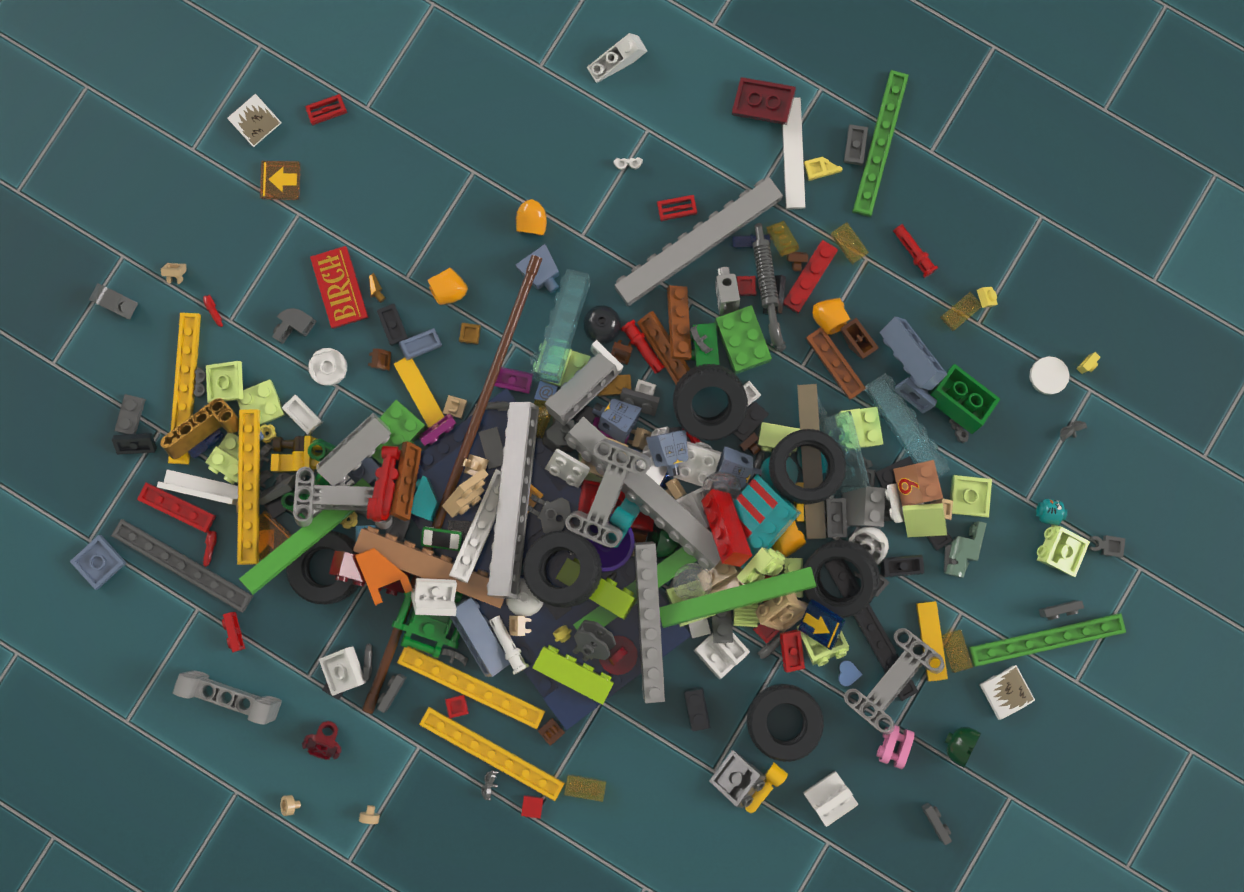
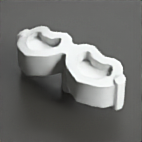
[614,157,643,170]

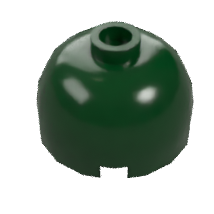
[647,524,680,558]
[944,727,981,768]

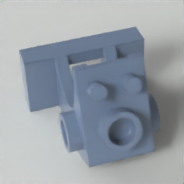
[894,375,937,413]

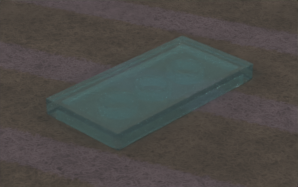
[819,411,870,496]

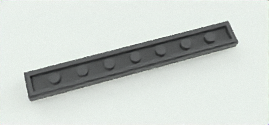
[111,519,254,613]

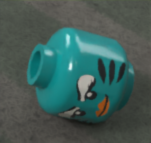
[1036,499,1067,526]

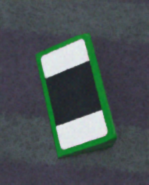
[421,526,463,551]

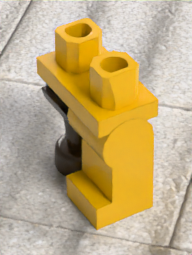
[271,436,323,473]

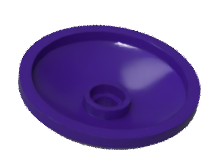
[582,514,635,572]

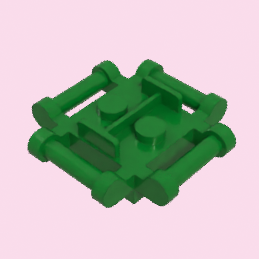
[392,591,462,658]

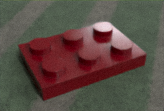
[732,77,796,125]

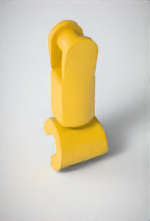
[745,762,788,813]

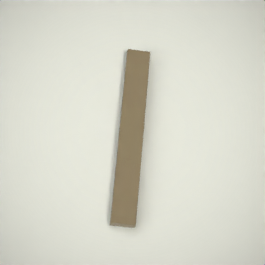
[797,384,826,539]

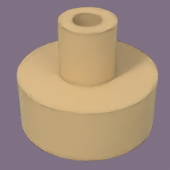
[280,795,301,816]
[359,805,380,824]

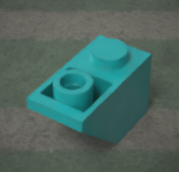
[411,476,440,521]

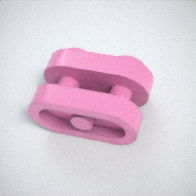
[876,725,915,770]

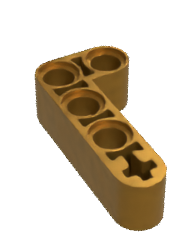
[160,398,239,459]

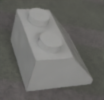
[842,487,886,529]

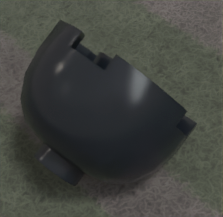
[583,305,621,344]

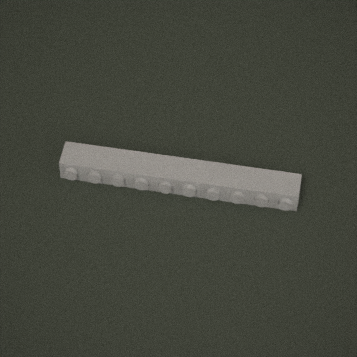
[615,177,783,307]
[487,402,539,599]
[564,417,721,571]

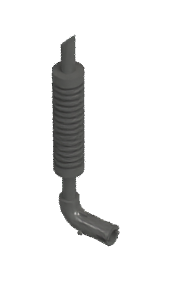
[752,223,786,352]

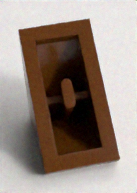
[840,318,879,359]

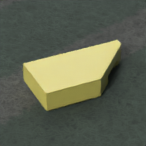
[803,157,843,181]

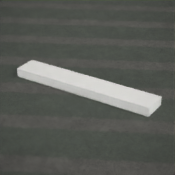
[782,98,805,210]
[449,469,501,583]

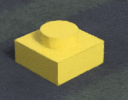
[977,287,998,308]
[1077,352,1100,374]

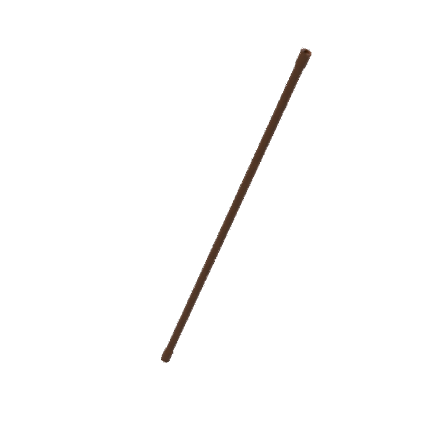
[362,255,542,714]

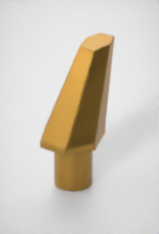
[369,273,386,303]

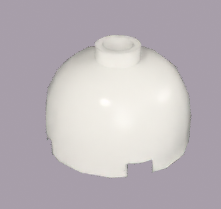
[849,527,889,565]
[506,578,543,617]

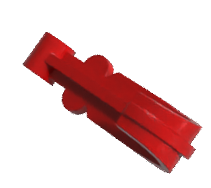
[367,446,401,522]

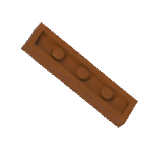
[667,285,692,360]
[637,311,690,385]
[805,327,866,400]
[390,441,422,521]

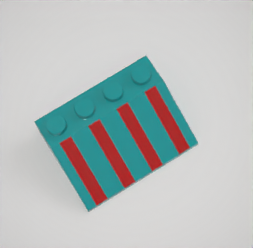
[709,474,801,569]

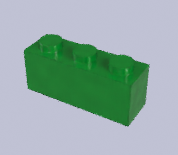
[690,323,719,369]

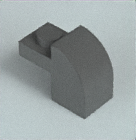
[89,283,138,320]
[272,308,317,344]

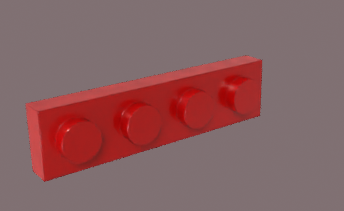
[783,240,838,314]
[137,482,216,533]

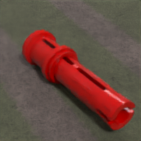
[893,224,938,278]
[620,320,665,374]

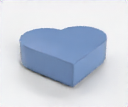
[838,660,862,686]

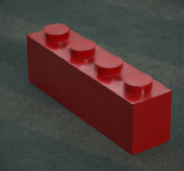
[701,489,752,567]

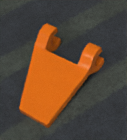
[355,548,413,605]

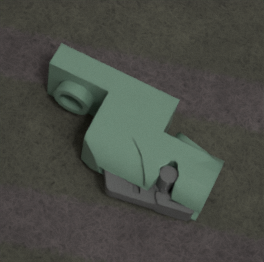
[944,521,987,578]

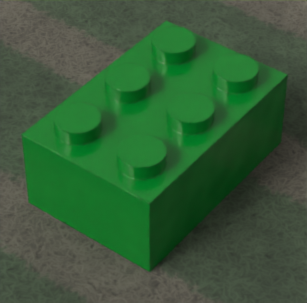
[930,364,1000,434]

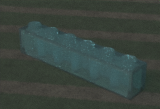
[533,269,591,384]
[865,373,950,477]

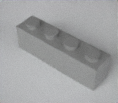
[545,353,618,426]
[316,412,391,486]

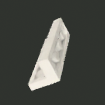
[157,470,238,505]

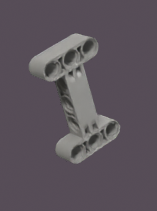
[565,439,652,548]
[293,467,394,529]
[844,628,945,735]
[172,670,282,724]

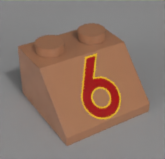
[893,460,943,507]

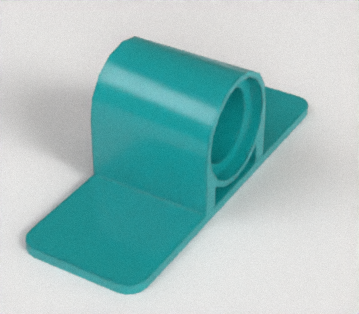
[608,498,640,548]

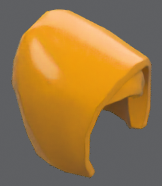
[516,199,547,236]
[428,268,468,305]
[812,298,850,335]
[772,521,806,557]

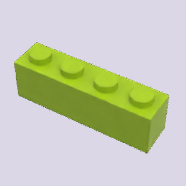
[556,558,637,619]
[533,645,614,705]

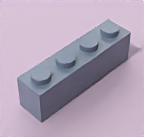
[880,316,947,390]
[450,597,510,677]

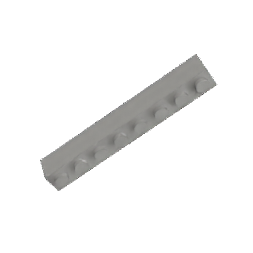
[634,541,665,703]

